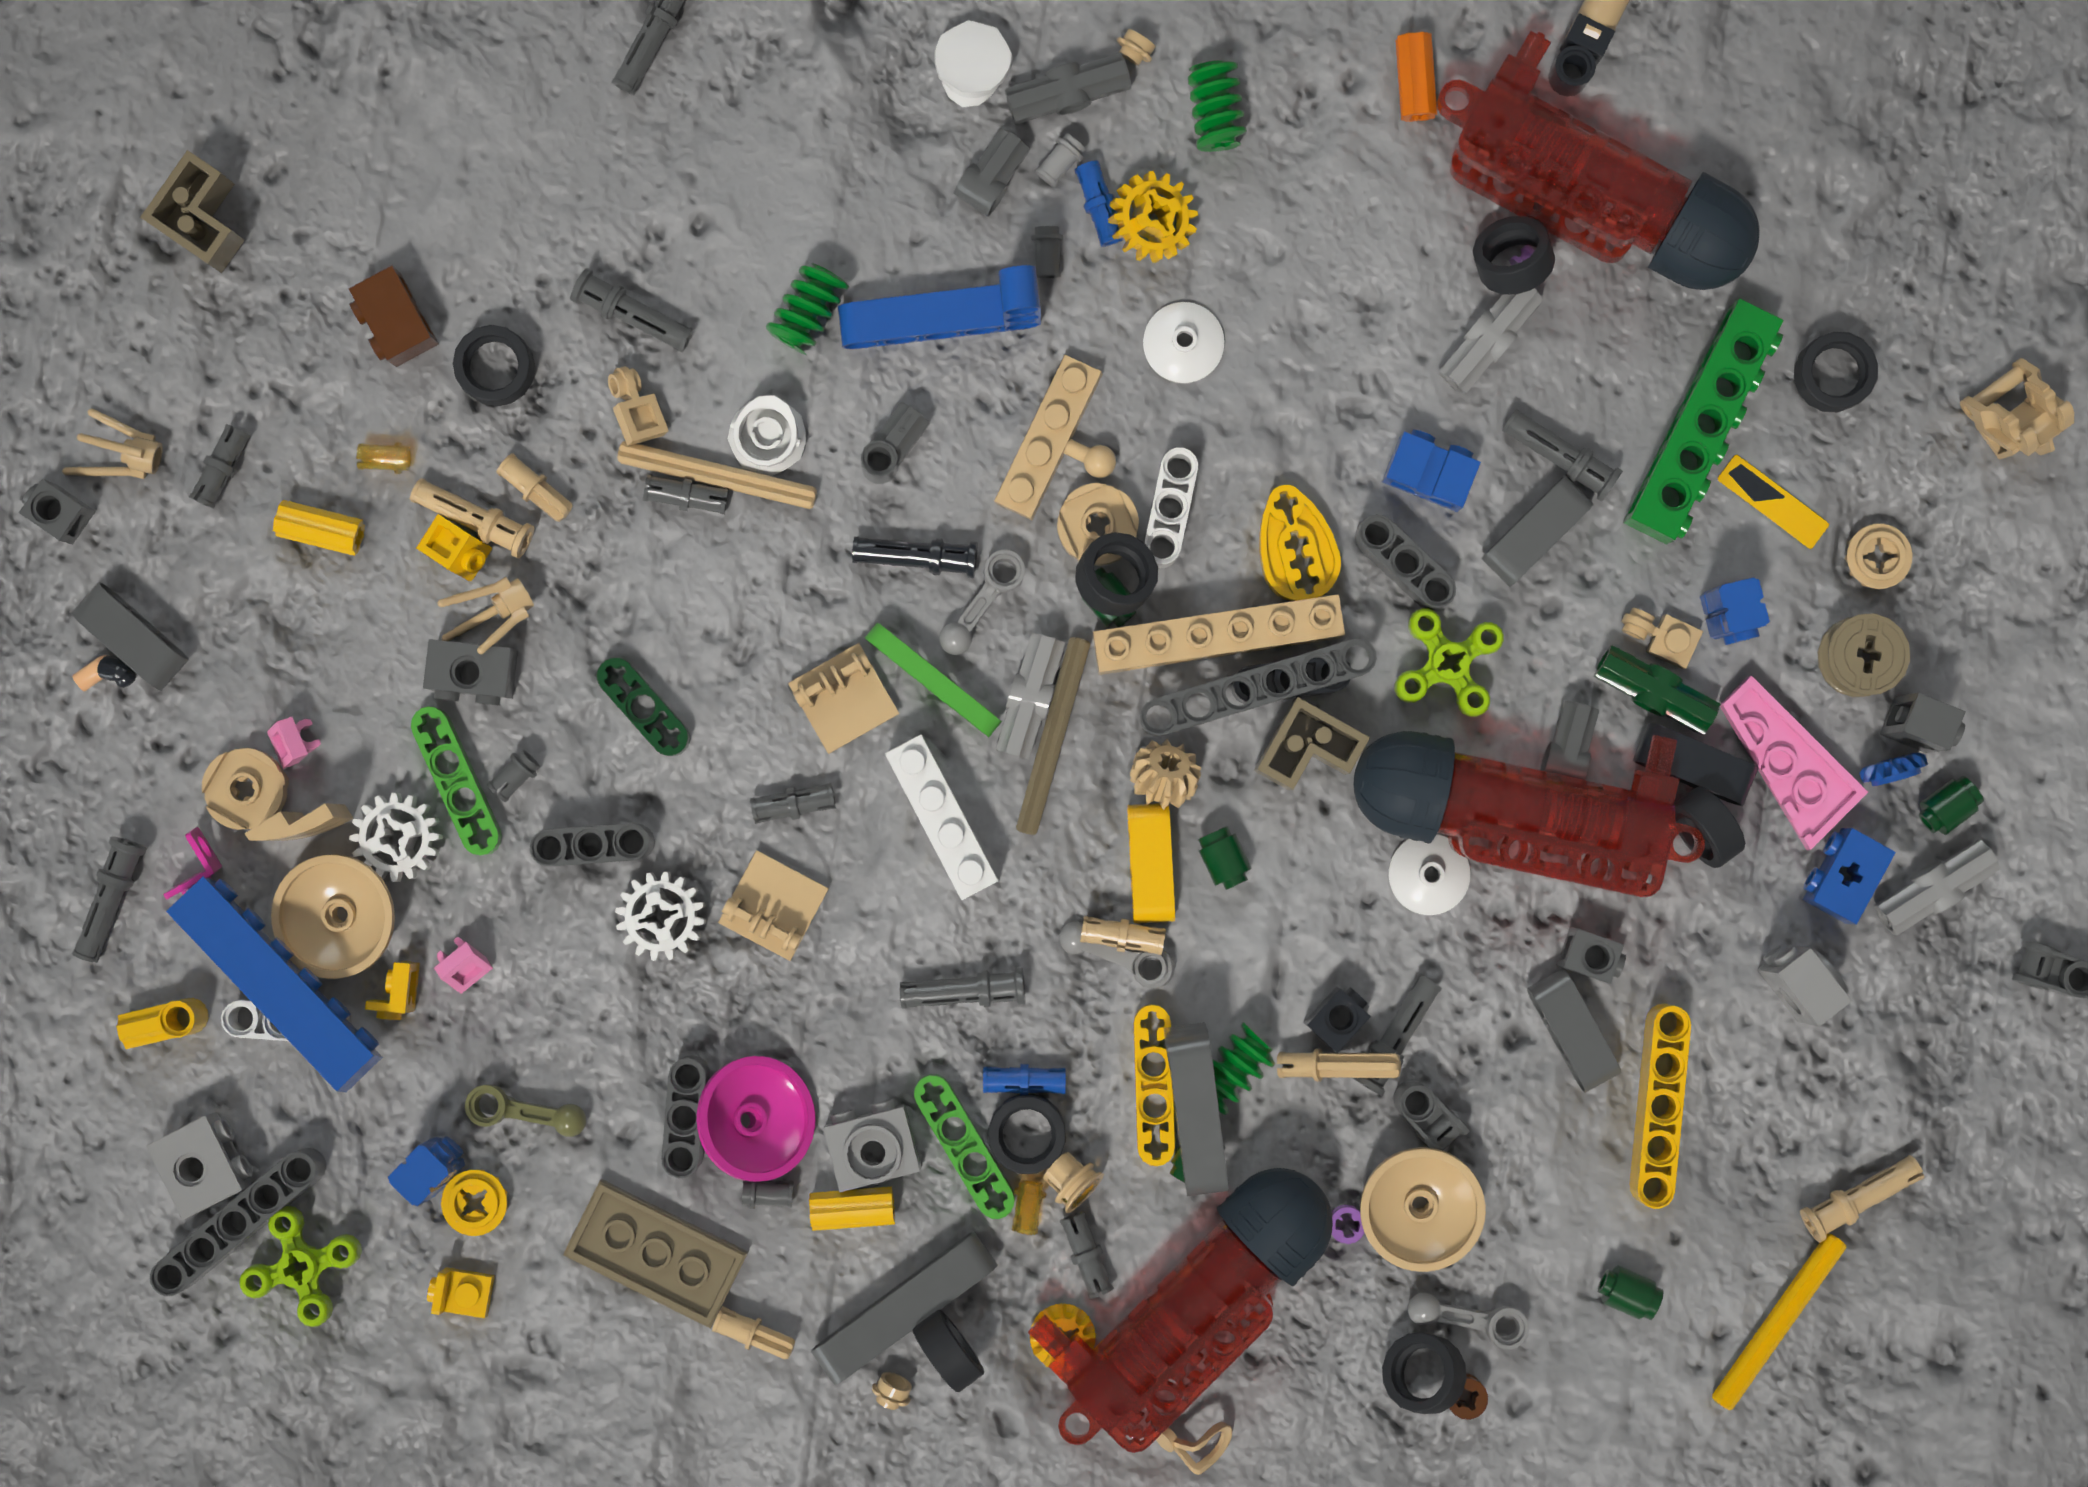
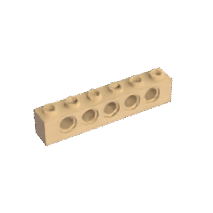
[1092,594,1345,675]

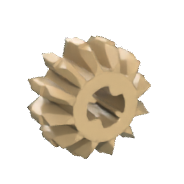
[1130,738,1201,810]

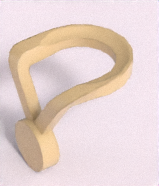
[1154,1422,1233,1475]

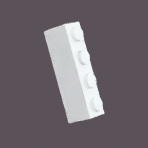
[885,734,999,900]

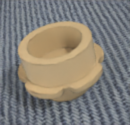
[1117,29,1156,66]
[872,1372,912,1410]

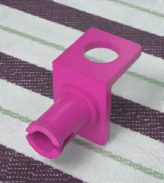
[163,827,222,900]

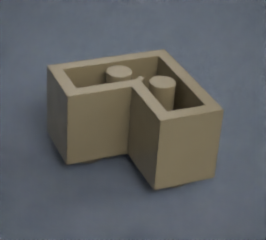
[140,150,245,273]
[1254,697,1370,791]

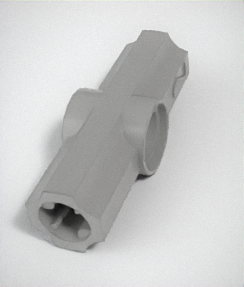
[1438,288,1544,395]
[996,632,1065,760]
[1874,840,2001,936]

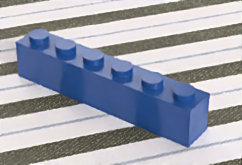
[166,876,383,1093]

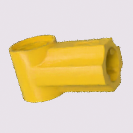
[116,998,209,1049]

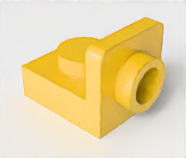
[416,514,492,581]
[365,961,420,1020]
[427,1267,495,1318]

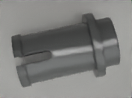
[1031,226,1063,278]
[487,750,540,802]
[742,1181,794,1209]

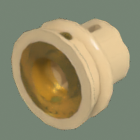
[1043,1152,1104,1213]

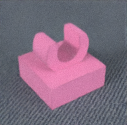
[267,717,321,769]
[434,937,493,994]

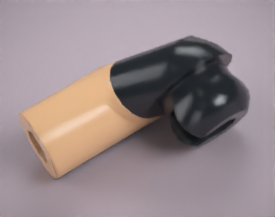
[72,655,137,691]

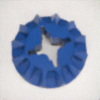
[1859,752,1928,786]

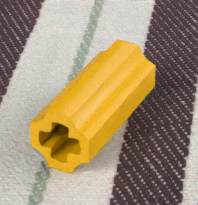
[273,500,365,556]
[809,1186,895,1231]

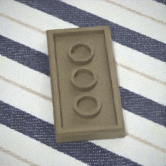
[563,1179,749,1329]

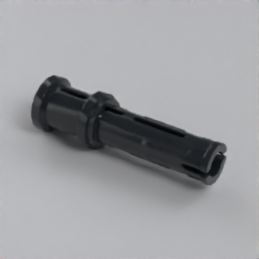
[852,536,978,578]

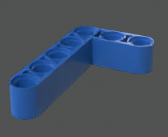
[838,265,1041,349]

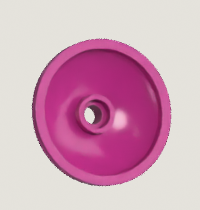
[697,1056,815,1182]

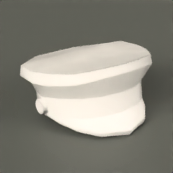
[934,20,1013,107]
[727,395,806,476]

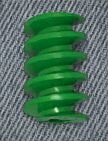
[1188,60,1247,152]
[766,263,850,356]
[1212,1022,1275,1115]

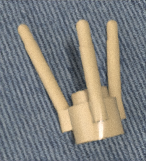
[62,408,163,479]
[437,577,534,654]

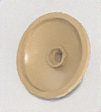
[271,854,395,979]
[1360,1147,1486,1272]

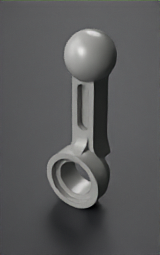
[939,550,1025,655]
[1059,922,1175,989]
[1408,1293,1529,1350]

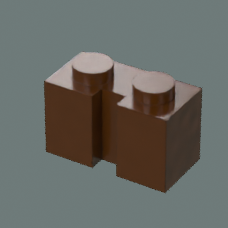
[349,265,439,367]

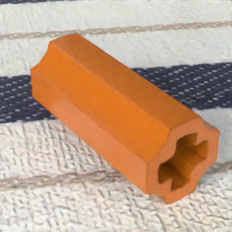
[1395,32,1437,122]

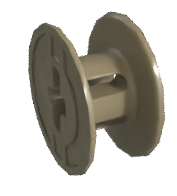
[1817,613,1910,697]

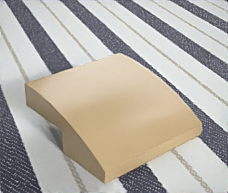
[245,803,353,841]

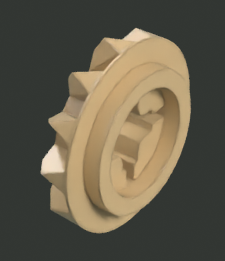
[1844,524,1912,590]

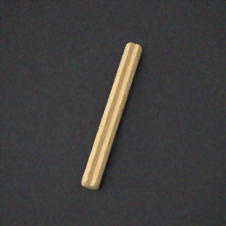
[617,441,817,509]

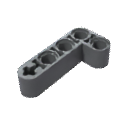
[1164,1022,1229,1196]

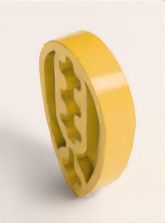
[1259,485,1341,602]

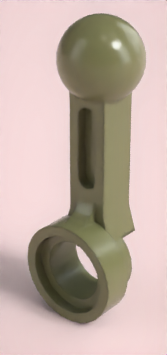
[465,1084,587,1137]

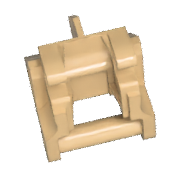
[1960,358,2074,460]

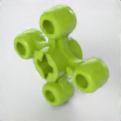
[1394,608,1504,717]
[239,1206,362,1327]

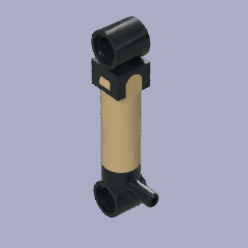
[1548,0,1630,97]

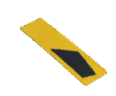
[1717,455,1829,549]

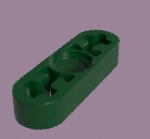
[597,658,690,756]

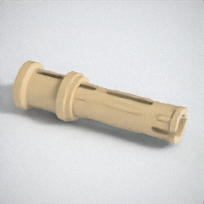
[410,478,535,559]
[1800,1155,1925,1242]

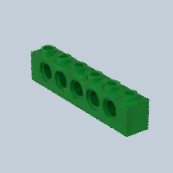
[1623,298,1784,545]

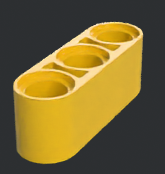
[1127,803,1175,924]

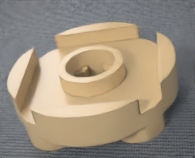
[1057,483,1139,566]
[202,748,289,830]

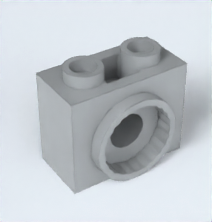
[1758,944,1852,1027]
[823,1099,922,1192]
[146,1112,253,1221]

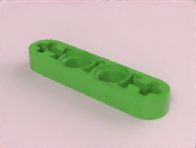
[864,623,1002,737]
[411,706,502,855]
[914,1074,1015,1219]

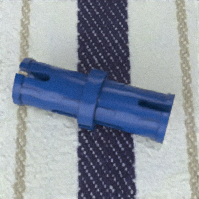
[1074,160,1124,247]
[983,1064,1066,1096]

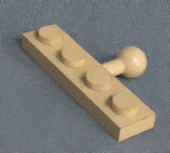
[994,355,1116,520]

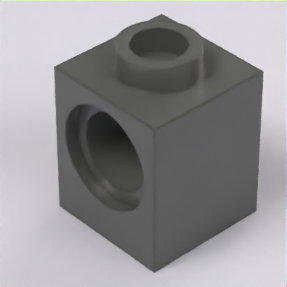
[19,479,96,545]
[1557,927,1626,984]

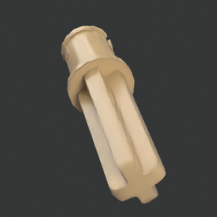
[1277,1049,1401,1082]

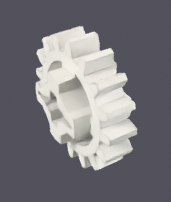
[349,793,443,882]
[615,872,706,961]

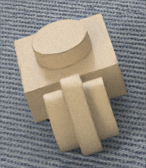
[608,366,669,446]
[1621,608,1703,669]

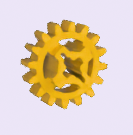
[1108,171,1198,263]

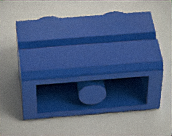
[1700,577,1770,645]
[388,1136,465,1206]

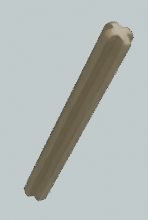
[1016,637,1090,835]

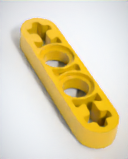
[1133,1004,1175,1166]

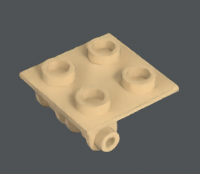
[788,643,899,754]
[718,850,829,961]

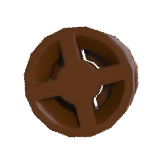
[1449,1373,1488,1420]

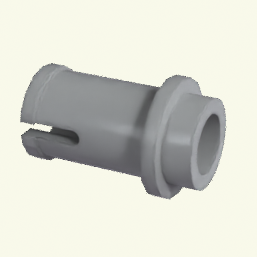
[1035,133,1086,188]

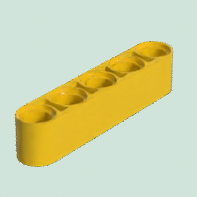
[1629,1004,1691,1209]

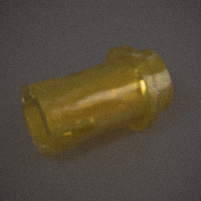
[356,442,411,475]
[1011,1180,1047,1235]

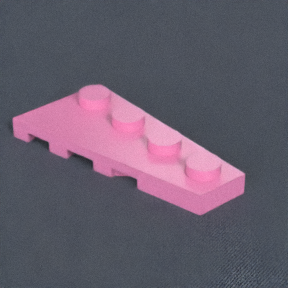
[1720,676,1868,850]

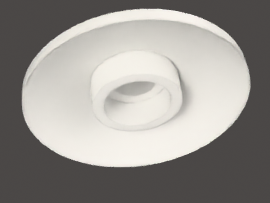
[1143,302,1224,384]
[1388,834,1471,915]

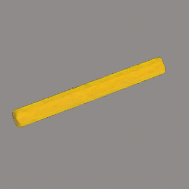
[1712,1233,1847,1410]

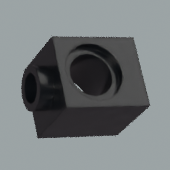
[1303,986,1371,1053]

